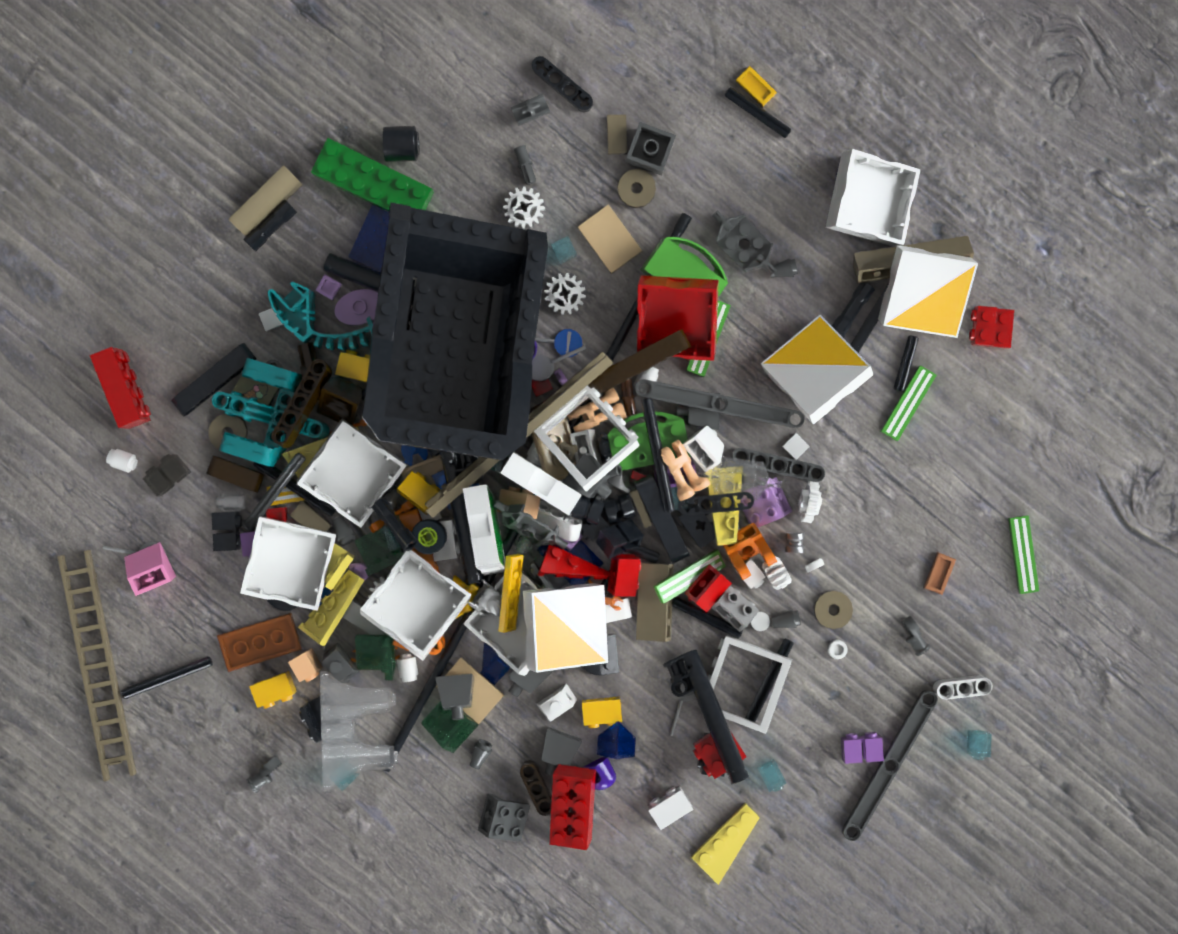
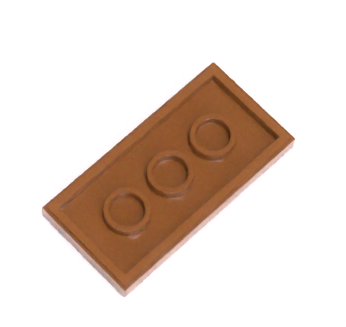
[217,613,302,672]

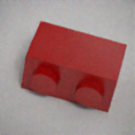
[607,554,641,597]
[684,564,732,613]

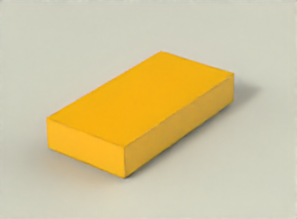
[736,66,777,107]

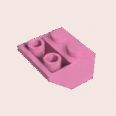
[124,542,176,596]

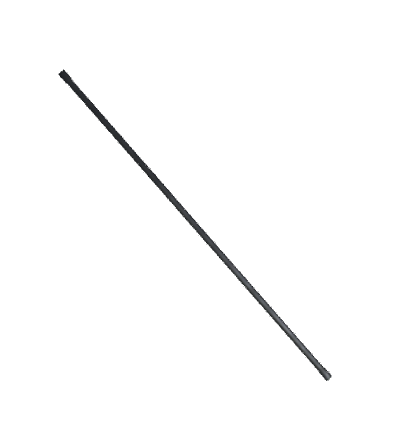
[380,213,692,772]

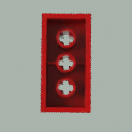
[89,347,151,429]
[549,764,596,850]

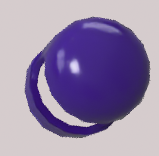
[582,756,616,790]

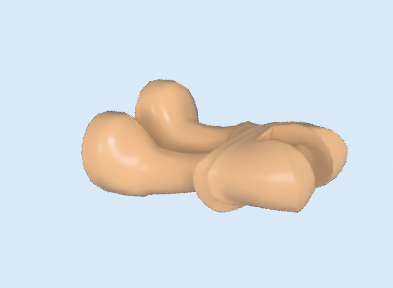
[567,388,627,432]
[661,440,710,501]

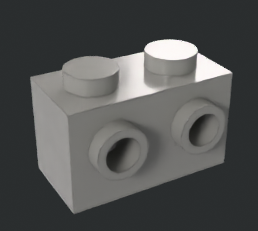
[711,585,759,632]

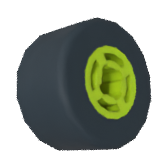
[412,519,447,554]

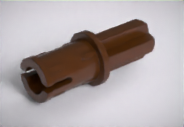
[621,379,637,416]

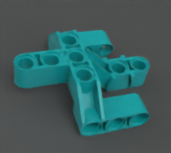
[212,358,330,467]

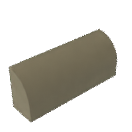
[228,165,303,236]
[636,563,674,642]

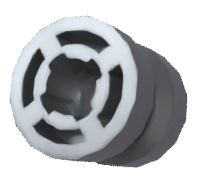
[785,533,805,553]

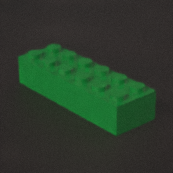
[311,138,434,212]

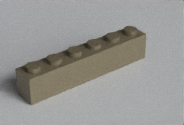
[853,236,974,283]

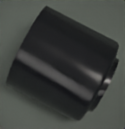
[383,126,420,162]

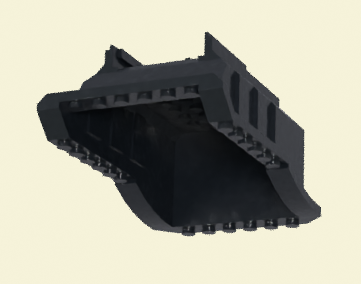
[362,202,548,460]

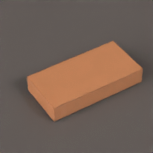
[923,552,956,595]

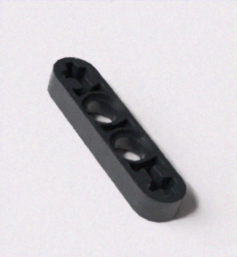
[532,56,593,112]
[678,492,754,515]

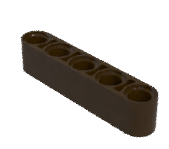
[272,359,332,448]

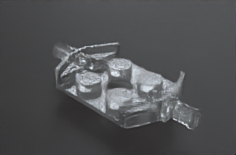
[696,455,782,501]

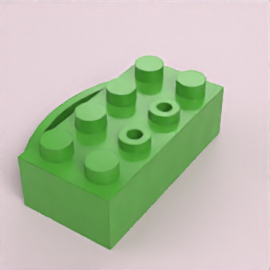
[640,237,728,297]
[608,412,691,471]

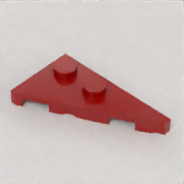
[537,545,610,580]

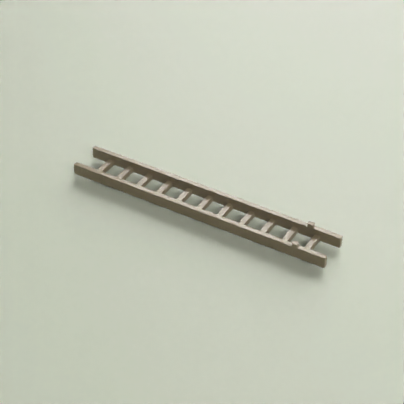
[425,351,613,518]
[57,550,137,781]

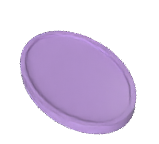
[334,289,378,325]

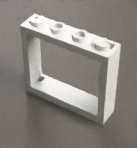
[534,385,639,491]
[708,635,793,734]

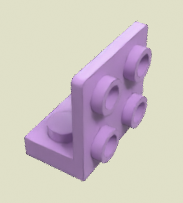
[740,477,792,528]

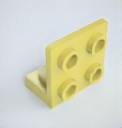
[324,543,354,591]

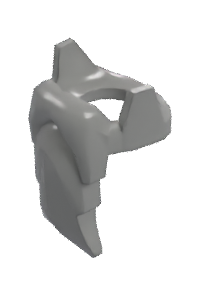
[595,475,631,501]
[467,579,502,617]

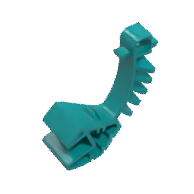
[268,282,373,350]

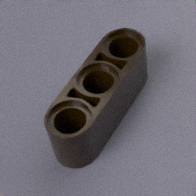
[206,455,265,493]
[520,760,552,816]

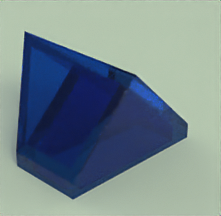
[480,642,511,685]
[597,721,636,759]

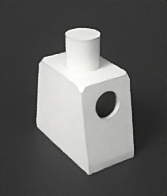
[683,426,724,472]
[537,683,577,721]

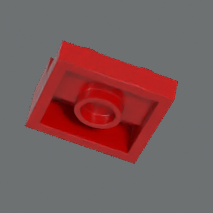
[969,306,1015,349]
[692,732,746,779]

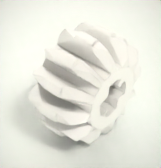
[762,556,791,590]

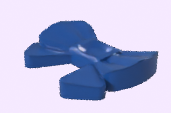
[401,445,428,466]

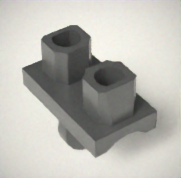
[511,94,550,126]

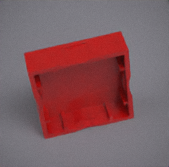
[637,275,719,361]

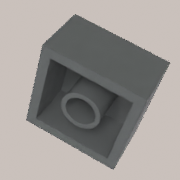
[626,122,676,176]

